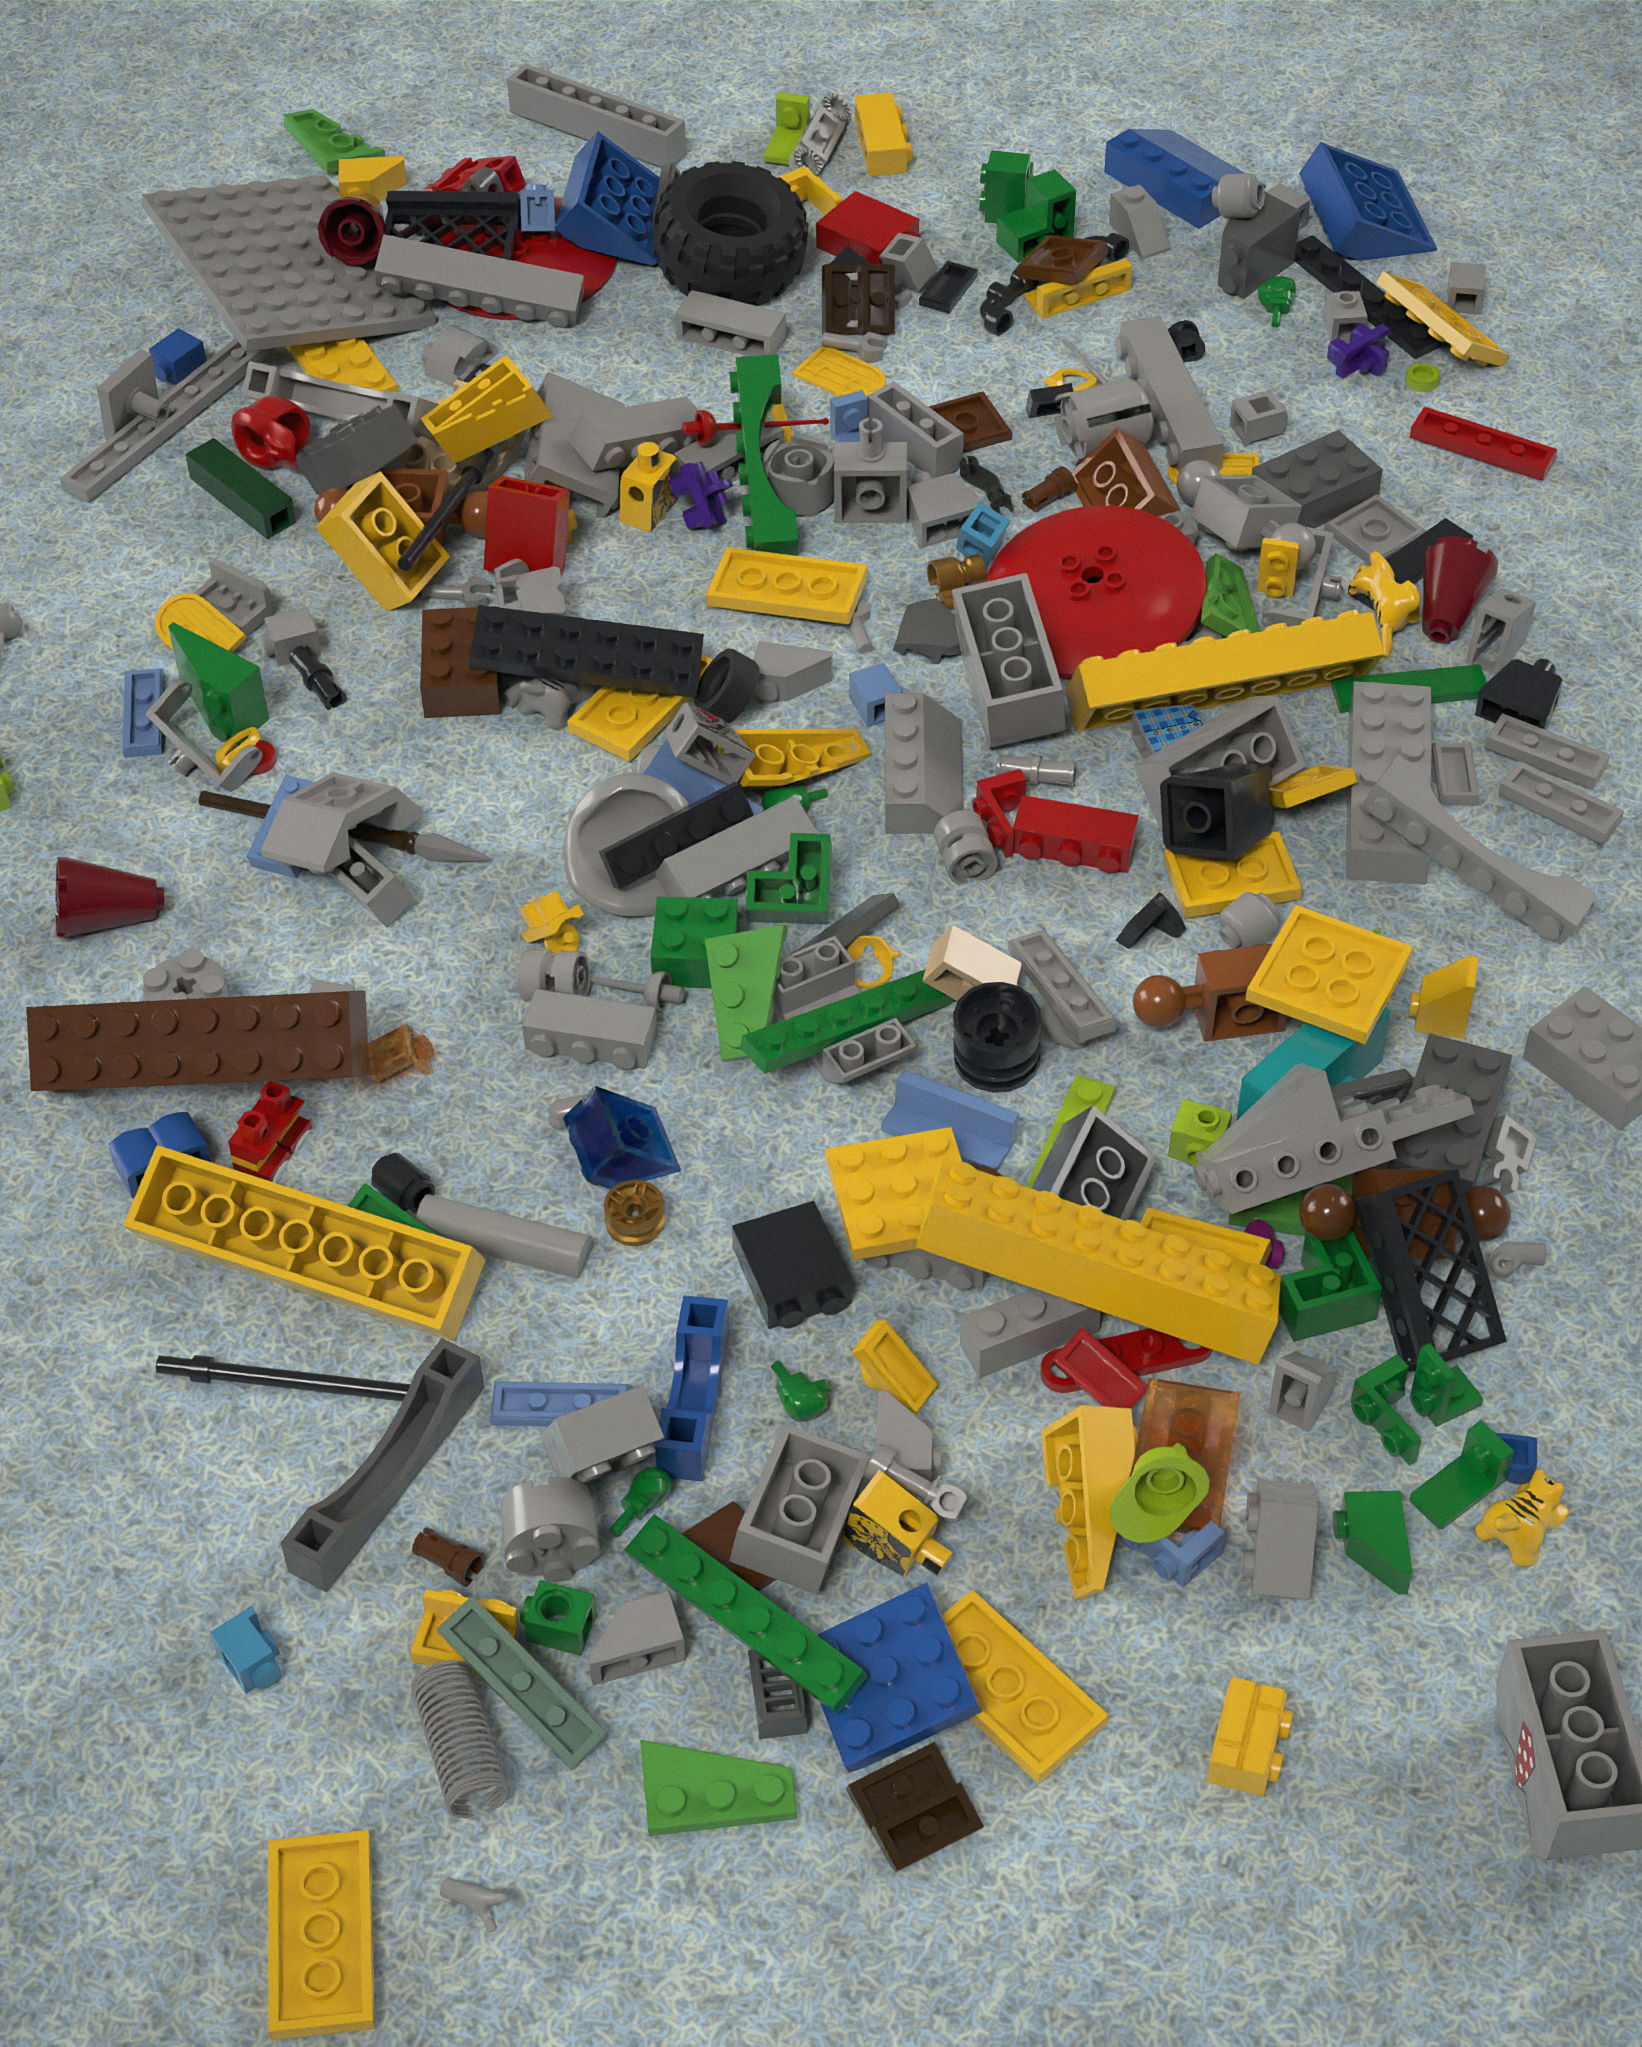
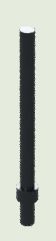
[397,448,495,571]
[156,1355,410,1401]

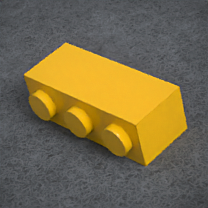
[855,92,913,176]

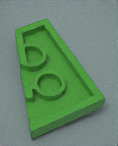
[1201,553,1261,638]

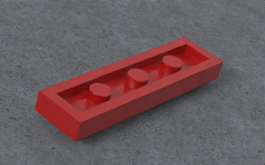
[1410,406,1558,481]

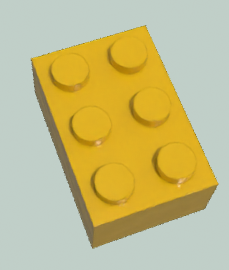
[315,471,450,611]

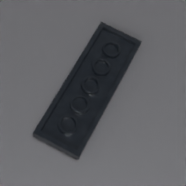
[469,605,704,698]

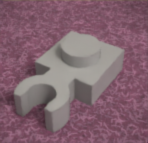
[1482,1114,1537,1195]

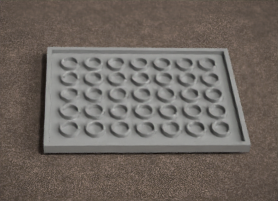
[141,175,436,351]

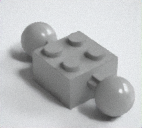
[1176,460,1316,570]

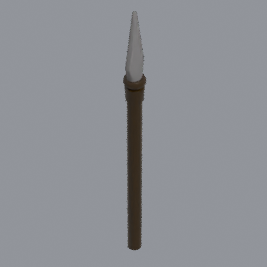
[198,790,490,862]

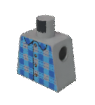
[1131,705,1204,760]

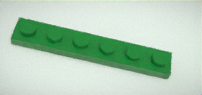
[740,969,957,1074]
[624,1514,868,1715]

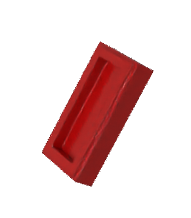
[1051,1327,1150,1409]

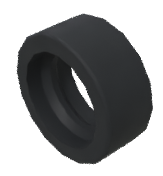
[694,648,759,724]

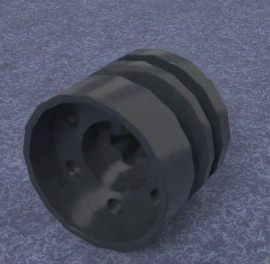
[953,982,1041,1093]

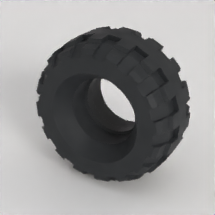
[652,161,809,306]

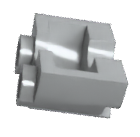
[422,325,498,387]

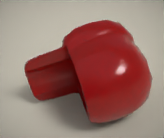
[231,396,311,471]

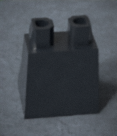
[1160,763,1274,860]

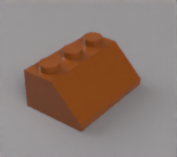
[1071,427,1181,516]

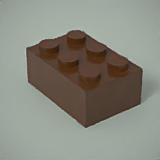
[420,606,501,718]

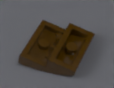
[822,263,895,335]
[846,1742,984,1873]

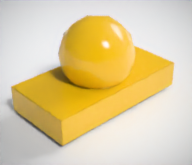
[852,1319,938,1415]

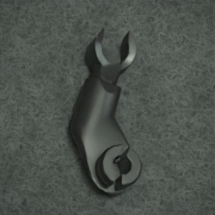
[959,456,1013,514]

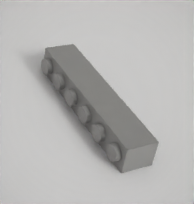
[507,63,686,167]
[374,234,584,327]
[1115,316,1224,473]

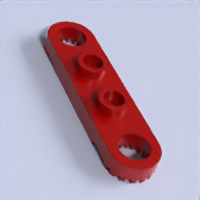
[1040,1328,1213,1393]

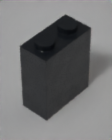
[732,1201,852,1329]

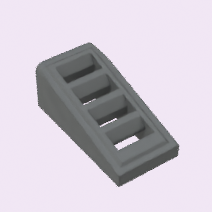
[748,1650,808,1739]

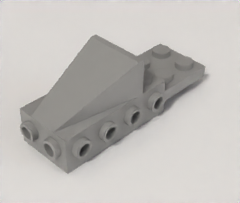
[1193,1063,1475,1214]

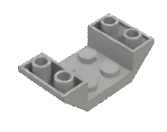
[261,772,423,874]
[773,936,917,1083]

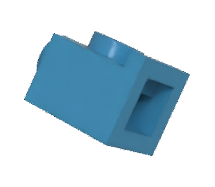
[956,502,1011,566]
[210,1606,281,1694]

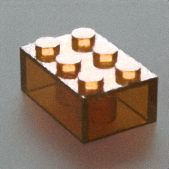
[1132,1377,1240,1534]

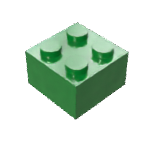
[650,896,739,989]

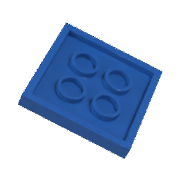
[817,1582,983,1773]

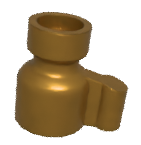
[927,554,987,610]

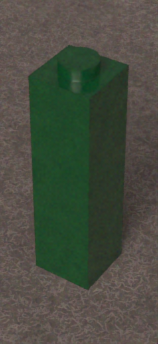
[185,438,296,540]

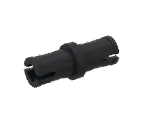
[289,645,347,710]

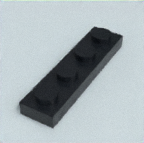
[599,782,754,889]

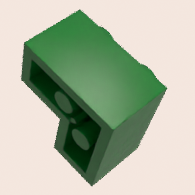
[979,150,1034,223]
[996,169,1076,263]
[746,833,832,925]
[1279,1230,1382,1342]

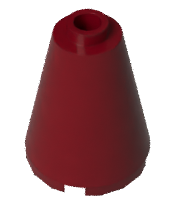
[318,194,386,265]
[1422,536,1498,643]
[55,857,164,937]

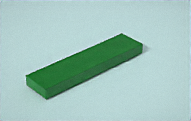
[1331,664,1487,713]

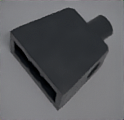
[1475,658,1563,730]

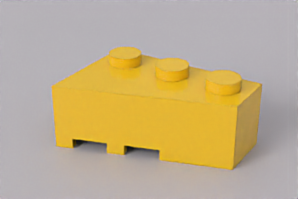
[420,355,553,464]

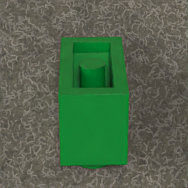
[1333,1491,1413,1595]

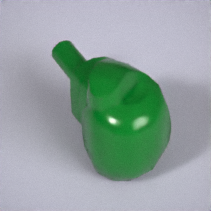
[1258,276,1296,328]
[761,785,828,812]
[771,1361,831,1422]
[609,1467,672,1537]

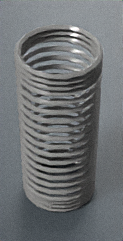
[410,1660,509,1819]

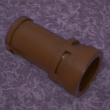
[1022,466,1076,512]
[412,1527,485,1587]

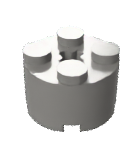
[763,435,834,517]
[143,949,230,1001]
[501,1476,600,1583]

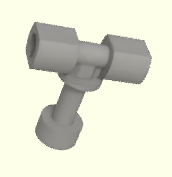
[863,1443,968,1522]

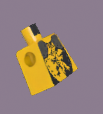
[619,442,680,533]
[842,1470,953,1577]

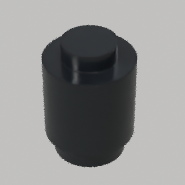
[371,1153,435,1213]

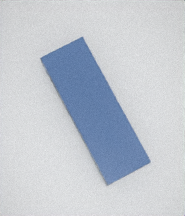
[122,668,164,758]
[490,1381,630,1427]

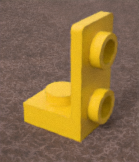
[777,166,842,215]
[1256,538,1300,597]

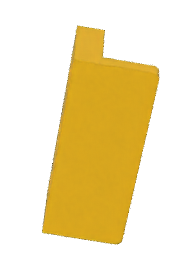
[1024,258,1133,319]

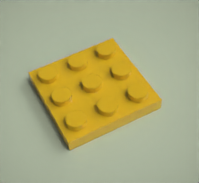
[1246,904,1413,1044]
[825,1127,962,1261]

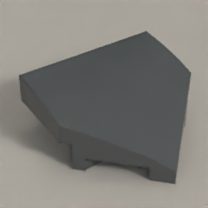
[893,598,961,664]

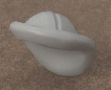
[564,774,690,916]

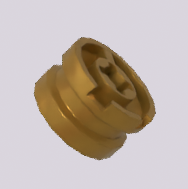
[603,1180,666,1246]

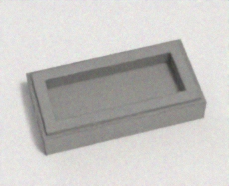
[1431,743,1480,805]

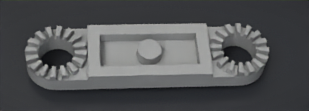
[788,93,851,176]

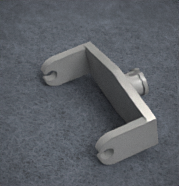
[1261,527,1342,628]
[145,678,262,792]

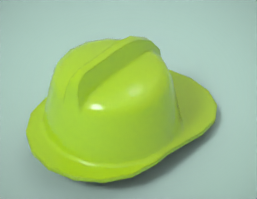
[1110,1443,1210,1543]

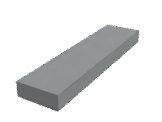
[1008,930,1117,1043]

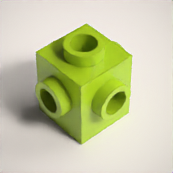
[1168,1099,1232,1166]

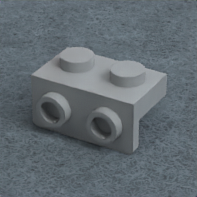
[194,559,273,636]

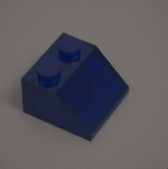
[563,1086,681,1189]

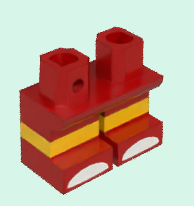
[228,1081,312,1182]

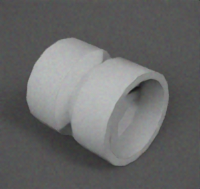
[934,810,998,885]
[518,949,590,1002]

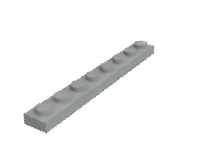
[60,338,275,502]

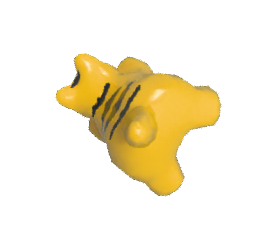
[1348,551,1420,658]
[1475,1469,1570,1567]

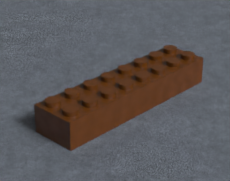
[26,990,370,1091]

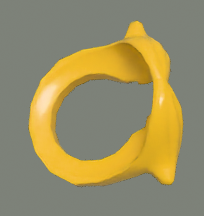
[1043,368,1097,391]
[215,727,261,772]
[844,935,900,989]

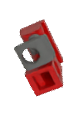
[424,156,526,193]

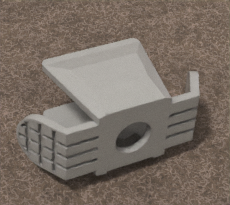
[494,559,566,616]

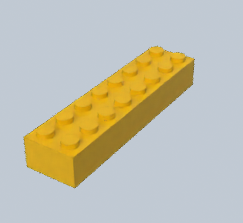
[1065,610,1384,732]
[123,1145,486,1342]
[916,1158,1281,1365]

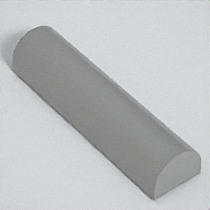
[416,1194,594,1279]

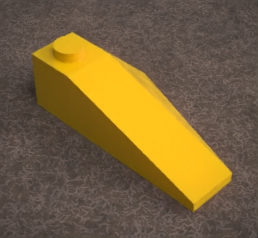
[718,728,871,790]
[1041,1405,1138,1600]

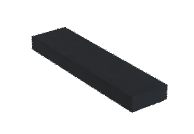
[1347,518,1473,611]

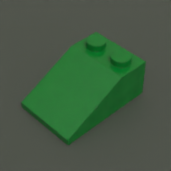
[168,622,269,745]

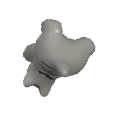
[518,677,597,730]

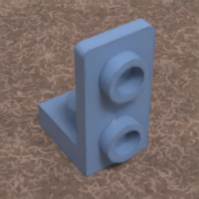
[519,184,555,233]
[830,390,870,442]
[1117,1520,1225,1588]

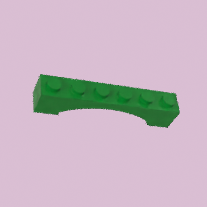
[729,354,798,556]

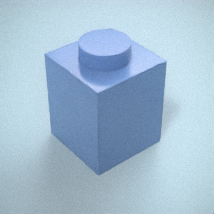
[849,663,903,727]

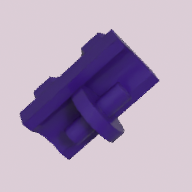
[1327,323,1390,379]
[669,461,733,529]

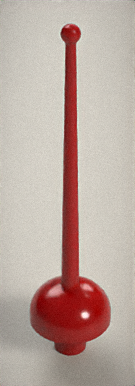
[682,410,829,446]

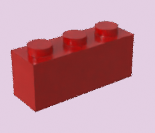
[1012,795,1139,873]

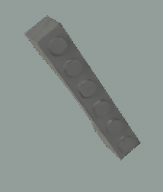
[281,1338,484,1593]

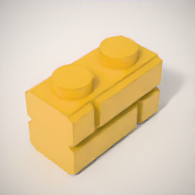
[1206,1677,1294,1797]

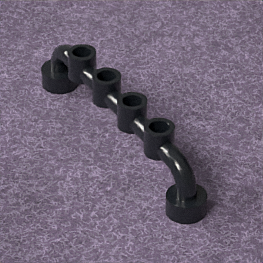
[980,233,1129,336]

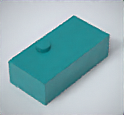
[1236,1007,1391,1121]

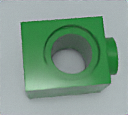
[520,1580,597,1656]

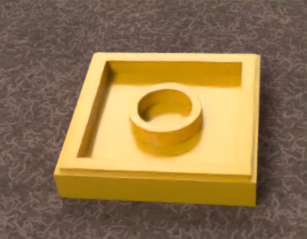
[1269,764,1357,808]

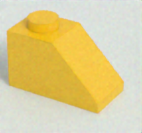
[338,156,407,201]
[1408,955,1479,1039]

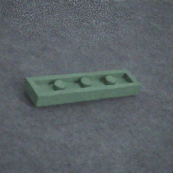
[437,1596,607,1771]

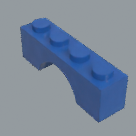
[655,1295,730,1481]

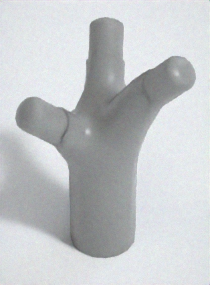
[440,1877,510,1933]

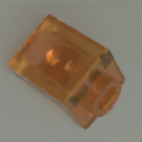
[368,1023,434,1084]

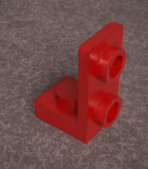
[972,769,1026,858]

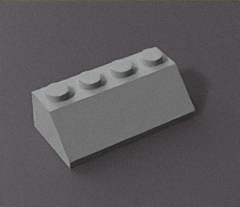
[885,693,963,834]

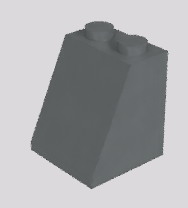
[1218,191,1301,299]

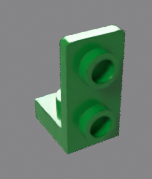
[1410,1343,1483,1427]
[1351,1354,1421,1466]
[1409,1420,1514,1529]

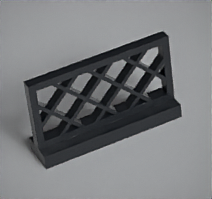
[377,191,521,260]
[1353,1169,1507,1371]

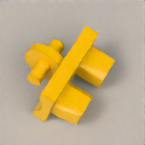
[518,890,584,956]

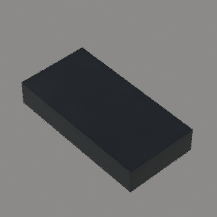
[919,261,978,314]

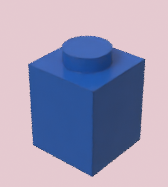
[149,328,207,385]

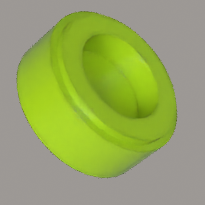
[1405,363,1441,392]

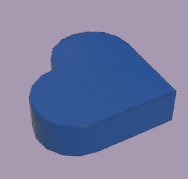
[1496,1433,1537,1484]

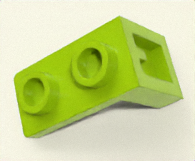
[764,92,810,165]

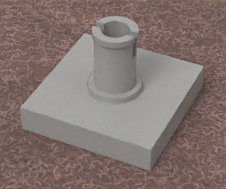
[97,349,170,440]

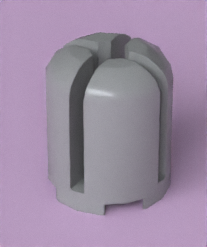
[1054,378,1154,465]

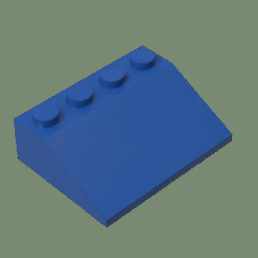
[1104,129,1266,229]
[554,131,660,266]
[1299,142,1437,261]

